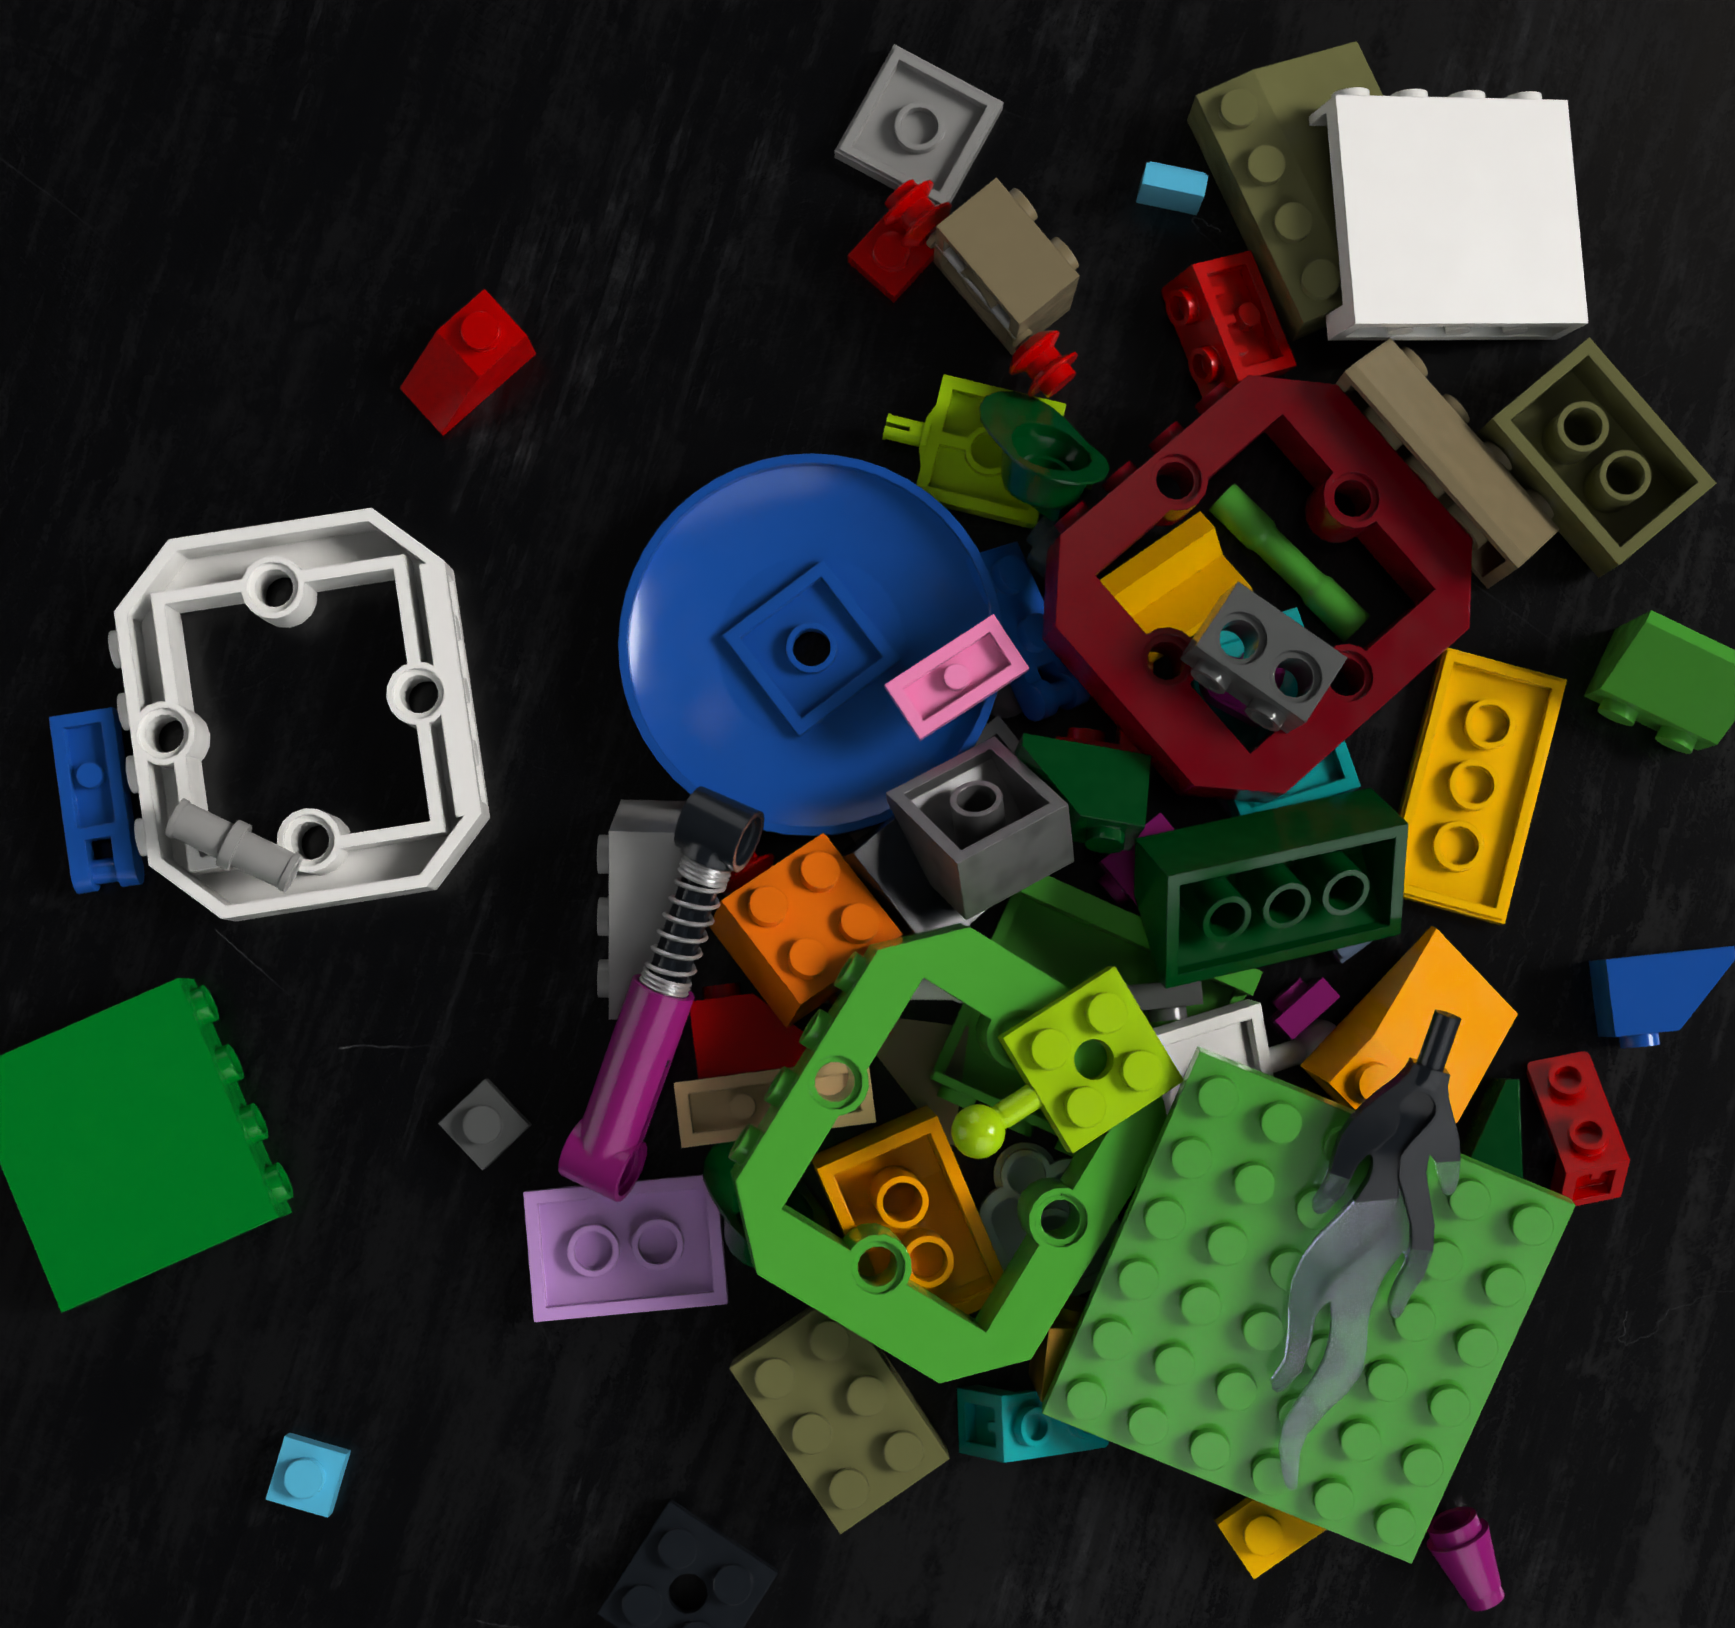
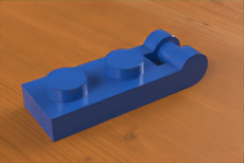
[965,541,1090,722]
[49,707,145,894]

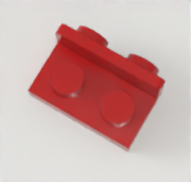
[1161,250,1297,398]

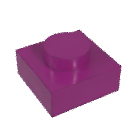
[1266,977,1340,1040]

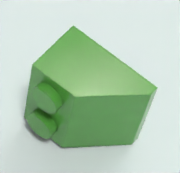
[1584,610,1735,754]

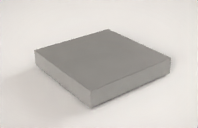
[835,44,1004,205]

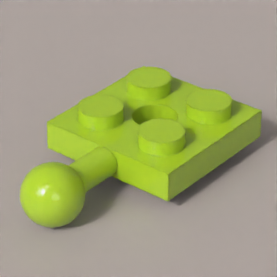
[951,966,1184,1159]

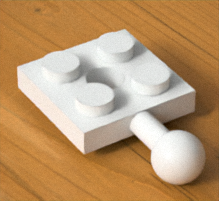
[1153,999,1336,1115]

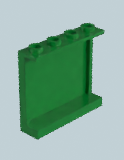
[0,978,294,1313]

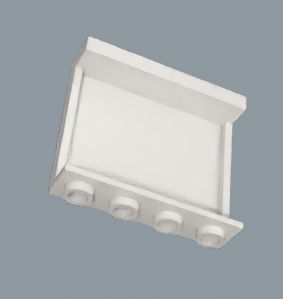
[1309,87,1588,341]

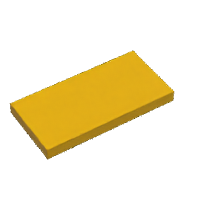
[1397,648,1567,925]

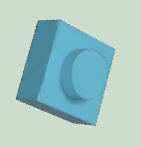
[265,1433,351,1518]

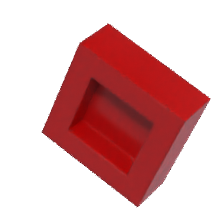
[848,212,934,303]

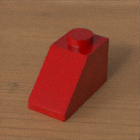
[400,289,536,436]
[690,982,806,1079]

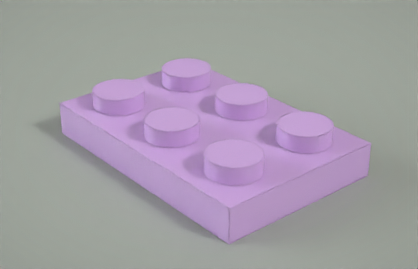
[523,1174,729,1322]

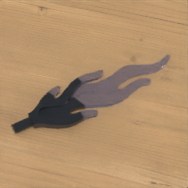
[1270,1009,1461,1490]

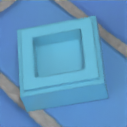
[1136,161,1208,215]

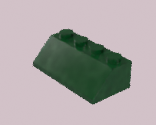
[1134,788,1408,989]

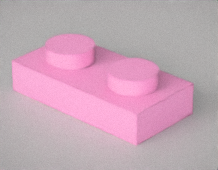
[884,614,1029,741]

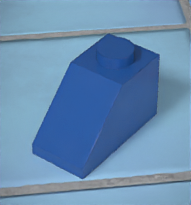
[1589,946,1735,1048]

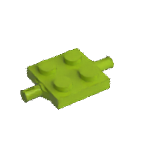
[882,374,1093,530]

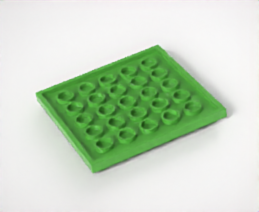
[1042,1046,1576,1564]

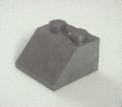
[886,736,1074,920]

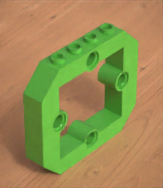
[728,923,1167,1383]

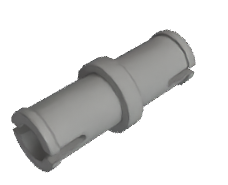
[165,798,303,893]

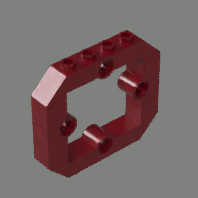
[1042,375,1472,803]

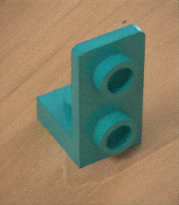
[957,1385,1109,1463]

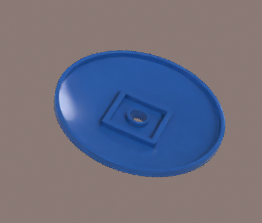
[618,453,1003,837]

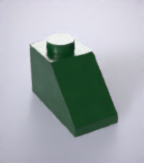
[1014,733,1151,854]

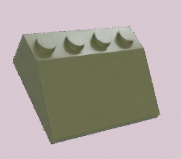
[1187,41,1383,342]

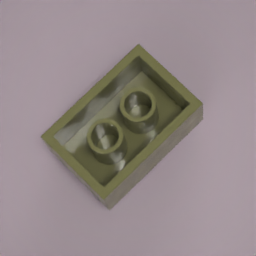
[1476,337,1717,578]
[729,1306,950,1534]

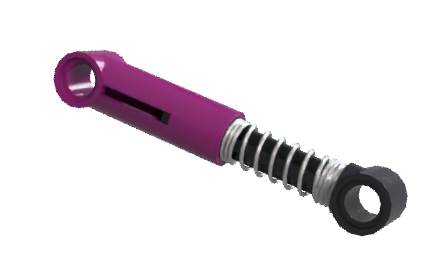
[558,786,765,1202]

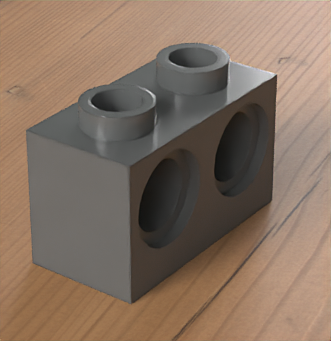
[1179,582,1347,733]

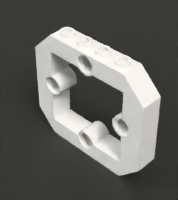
[108,508,490,921]

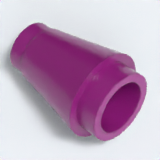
[1427,1506,1505,1611]

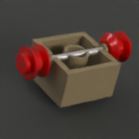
[883,177,1080,398]

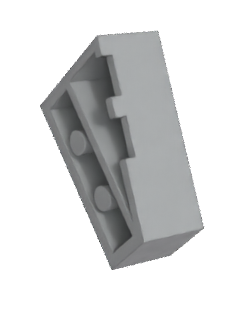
[597,799,692,1020]

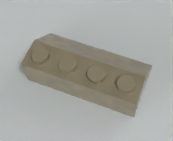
[1336,338,1560,589]

